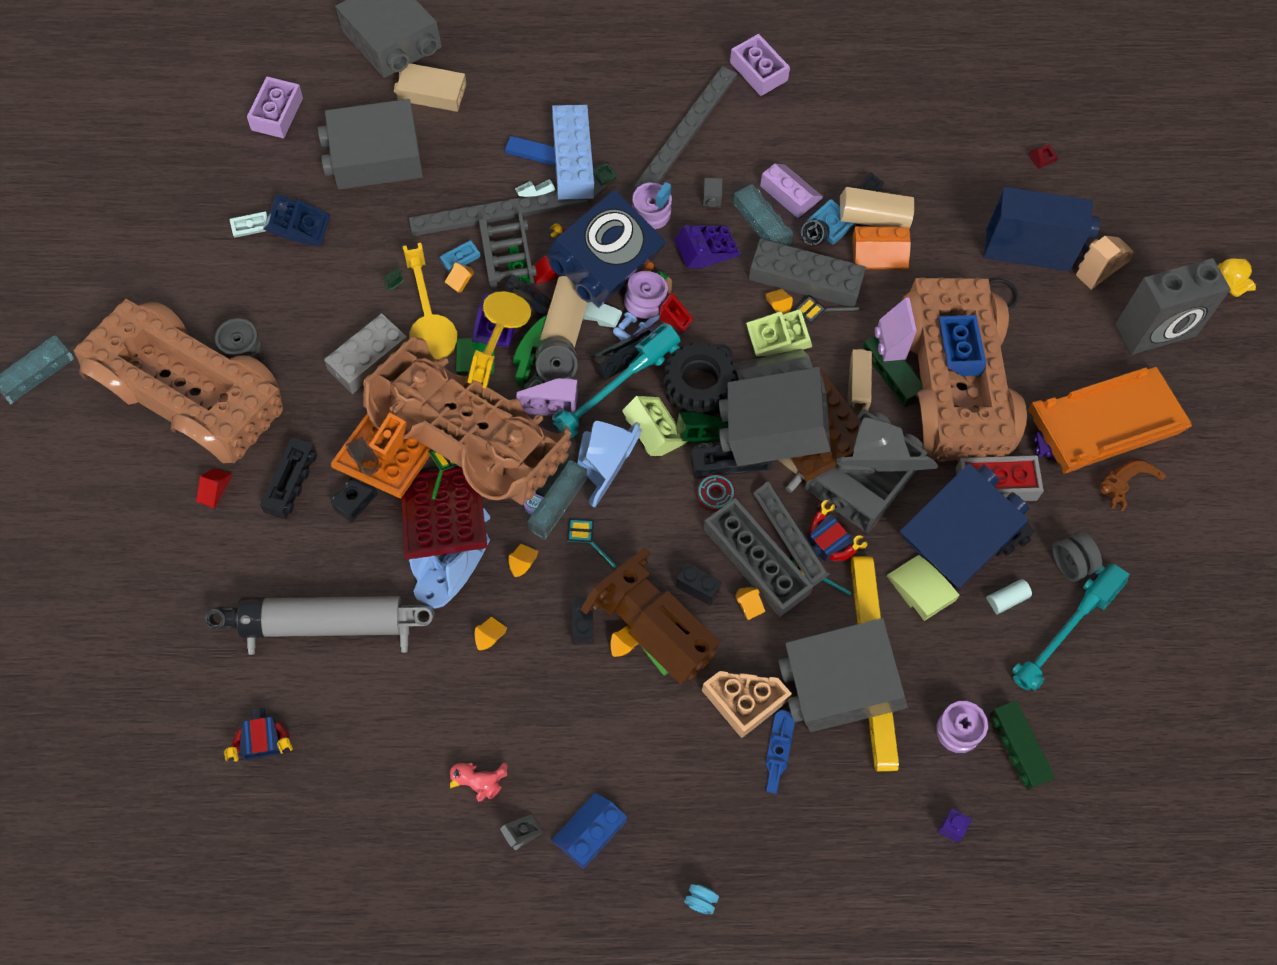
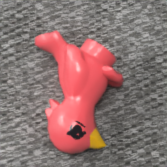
[450,762,508,802]

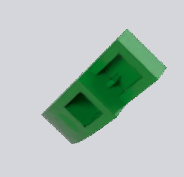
[513,315,547,387]

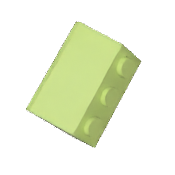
[622,396,688,456]

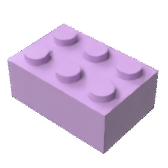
[730,34,790,96]
[247,77,303,138]

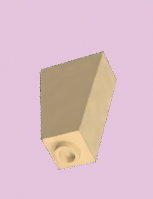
[847,349,872,416]

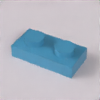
[439,240,481,274]

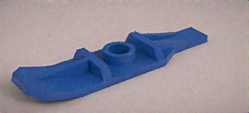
[766,710,795,794]

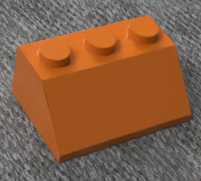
[852,227,911,269]

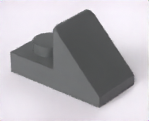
[500,814,543,850]

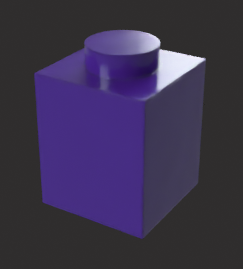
[938,808,972,843]

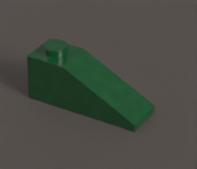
[676,412,728,441]

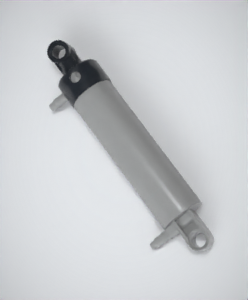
[205,596,435,655]

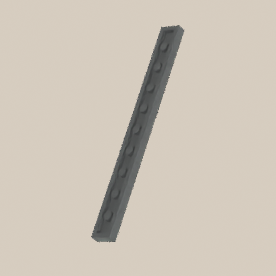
[634,66,737,190]
[409,191,588,236]

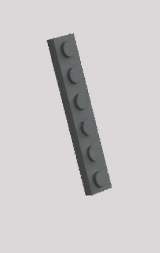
[753,481,830,586]

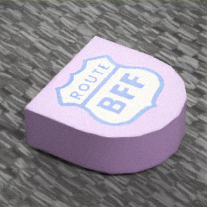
[524,494,547,514]

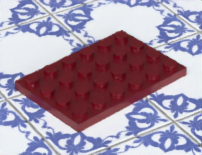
[401,467,488,560]

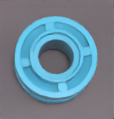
[684,884,719,914]

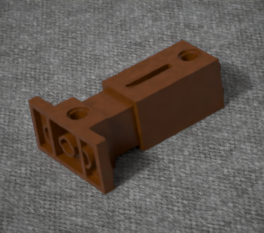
[581,548,721,684]

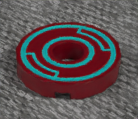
[697,474,736,512]

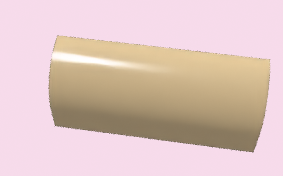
[840,187,914,229]
[540,276,588,348]

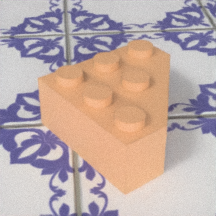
[1076,236,1135,290]
[702,671,792,738]

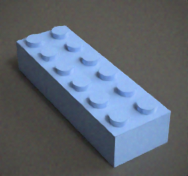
[552,105,594,200]

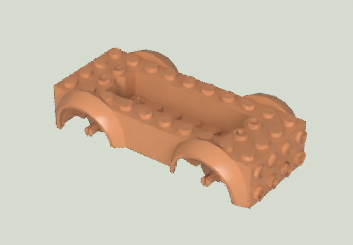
[902,277,1027,462]
[73,299,283,463]
[363,336,571,505]

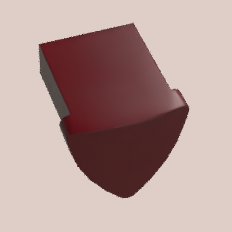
[1029,144,1058,169]

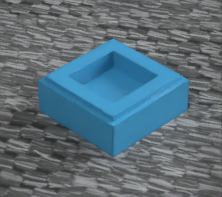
[656,182,671,208]

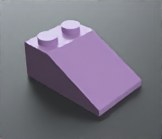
[875,298,917,361]
[517,378,578,416]

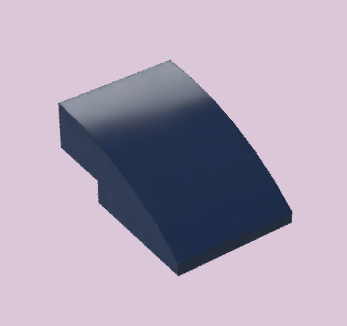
[263,194,330,246]

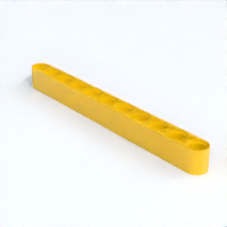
[851,556,899,772]

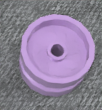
[632,182,672,229]
[624,271,668,318]
[936,701,988,753]

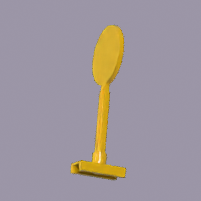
[403,243,457,360]
[468,291,531,389]

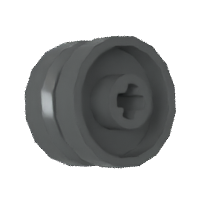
[215,318,263,360]
[535,336,578,382]
[1052,531,1102,582]

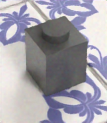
[703,178,722,207]

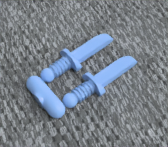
[613,312,660,341]

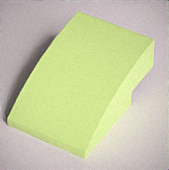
[746,309,812,356]
[887,555,959,621]

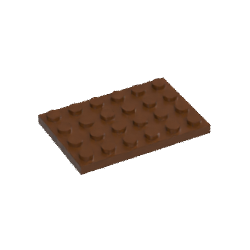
[790,369,861,482]

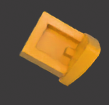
[445,262,474,293]
[765,289,793,314]
[509,544,538,577]
[736,587,766,620]
[475,617,507,650]
[611,625,639,657]

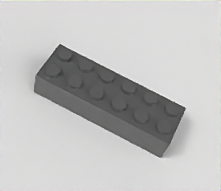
[749,239,866,307]
[703,498,813,617]

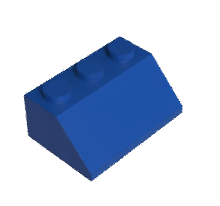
[938,315,986,376]
[552,792,627,870]

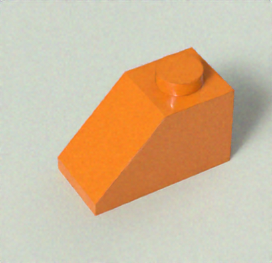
[369,412,407,461]

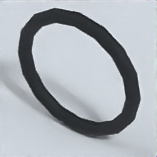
[989,278,1018,310]

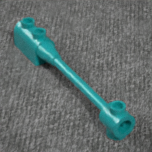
[552,323,681,438]
[1012,564,1130,691]

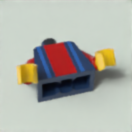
[808,500,867,562]
[224,708,293,761]

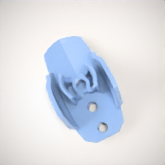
[577,421,642,507]
[409,533,490,609]

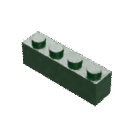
[862,336,923,407]
[990,700,1055,791]

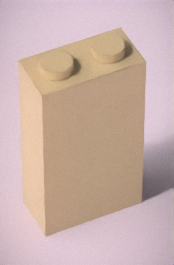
[394,63,466,112]

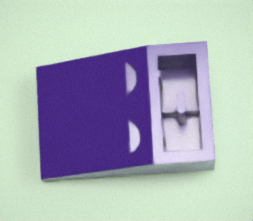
[674,225,741,268]

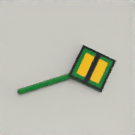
[428,450,457,500]

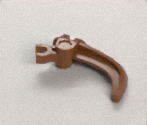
[1100,460,1167,511]

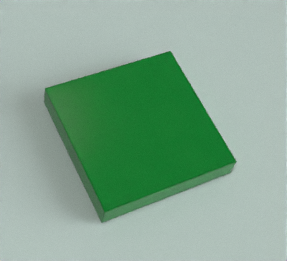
[456,339,495,375]

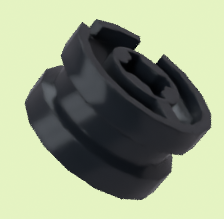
[801,219,830,246]

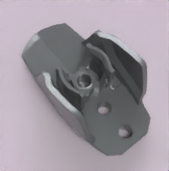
[837,417,938,474]

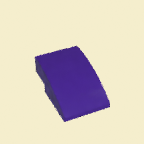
[472,293,515,348]

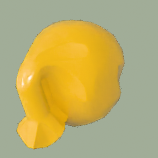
[1218,259,1256,297]

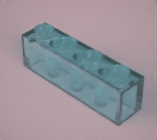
[733,184,793,246]
[0,335,74,405]
[528,460,587,540]

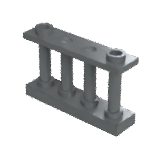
[479,213,537,290]

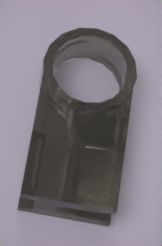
[346,437,379,475]

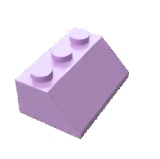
[760,164,823,218]

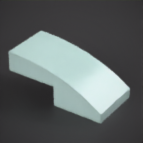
[515,179,555,197]
[583,302,622,328]

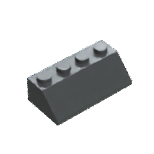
[733,349,813,381]

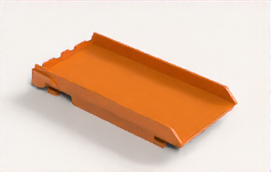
[1027,367,1192,474]

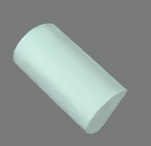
[230,211,267,238]
[986,579,1032,615]

